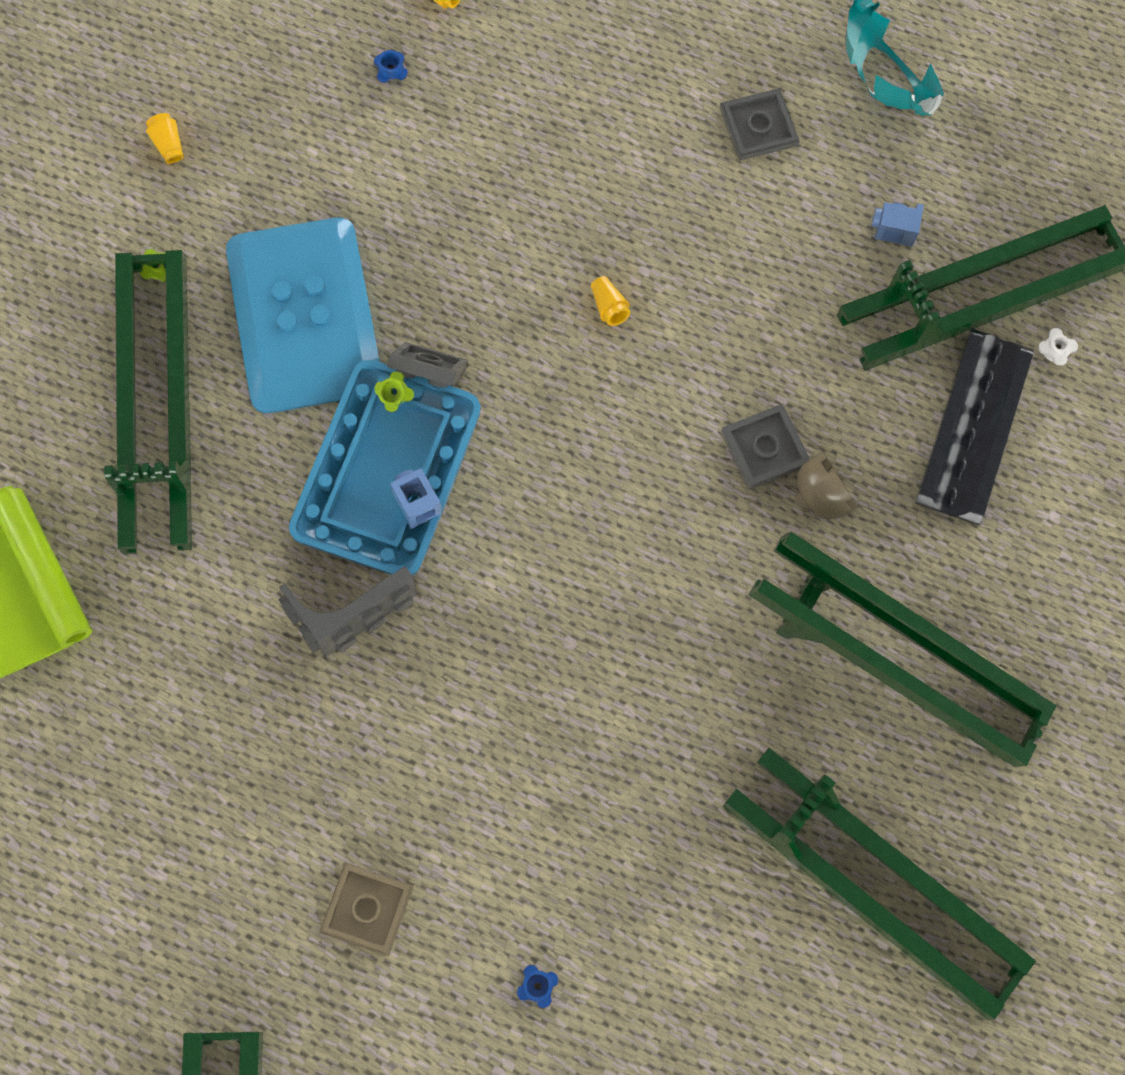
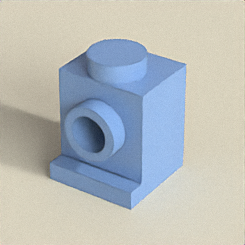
[871,202,924,247]
[390,468,442,529]

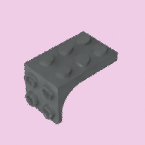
[278,566,417,658]

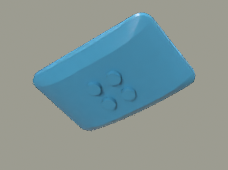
[226,217,380,413]
[289,360,481,576]

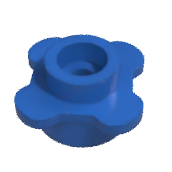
[374,50,408,83]
[517,965,558,1008]

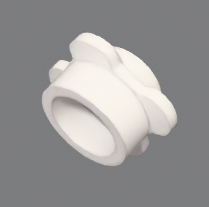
[1038,328,1078,366]

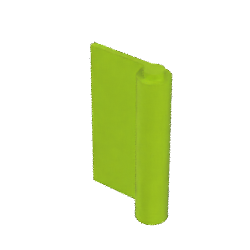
[0,486,93,679]

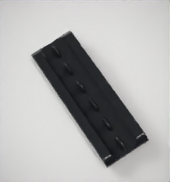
[915,328,1034,526]

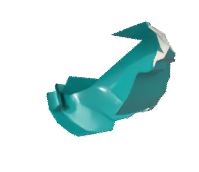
[845,0,944,116]

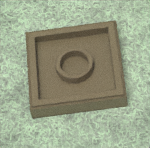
[319,862,414,957]

